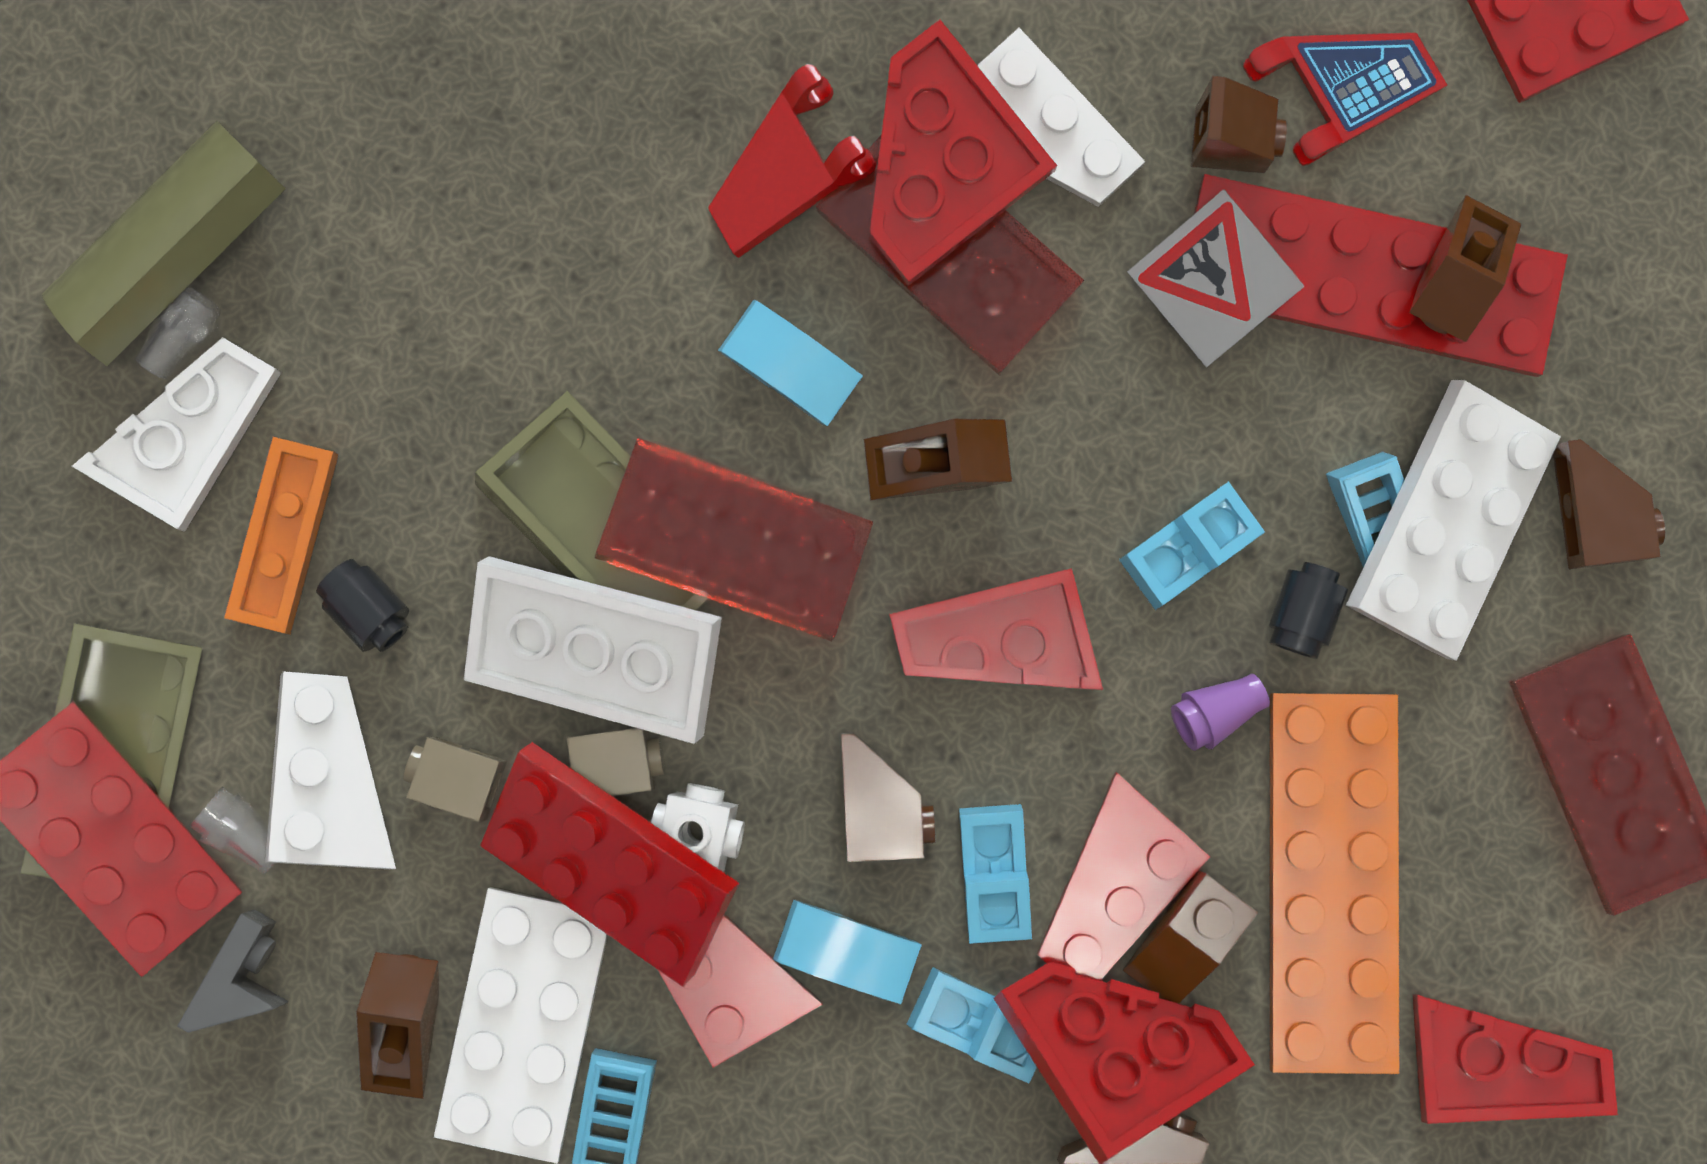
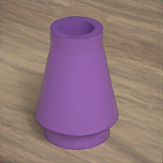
[1171,673,1270,751]

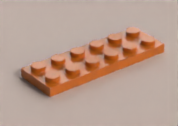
[1270,693,1399,1074]

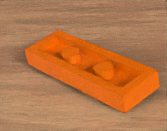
[224,437,339,634]

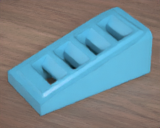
[1326,452,1404,568]
[572,1048,657,1164]

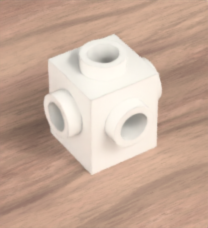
[651,783,745,872]

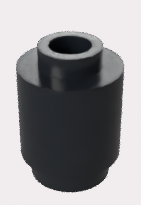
[316,559,409,652]
[1269,562,1348,659]

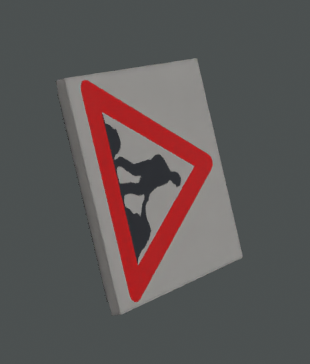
[1127,189,1305,367]

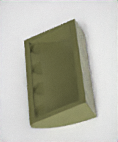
[42,121,286,366]
[475,391,740,611]
[21,623,202,879]

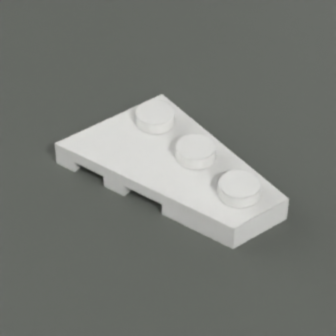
[977,28,1145,207]
[72,337,282,531]
[265,672,396,869]

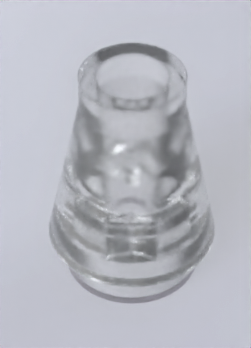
[135,286,222,379]
[190,787,274,875]

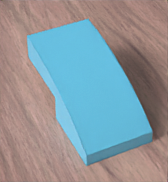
[718,300,863,426]
[1119,481,1265,610]
[959,804,1032,944]
[773,900,922,1004]
[907,967,1037,1083]

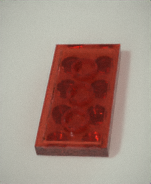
[816,136,1084,375]
[595,437,873,642]
[1508,634,1707,916]

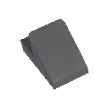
[177,910,289,1033]

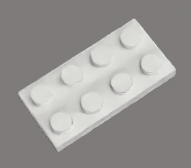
[1346,380,1561,661]
[464,556,722,744]
[434,887,608,1164]

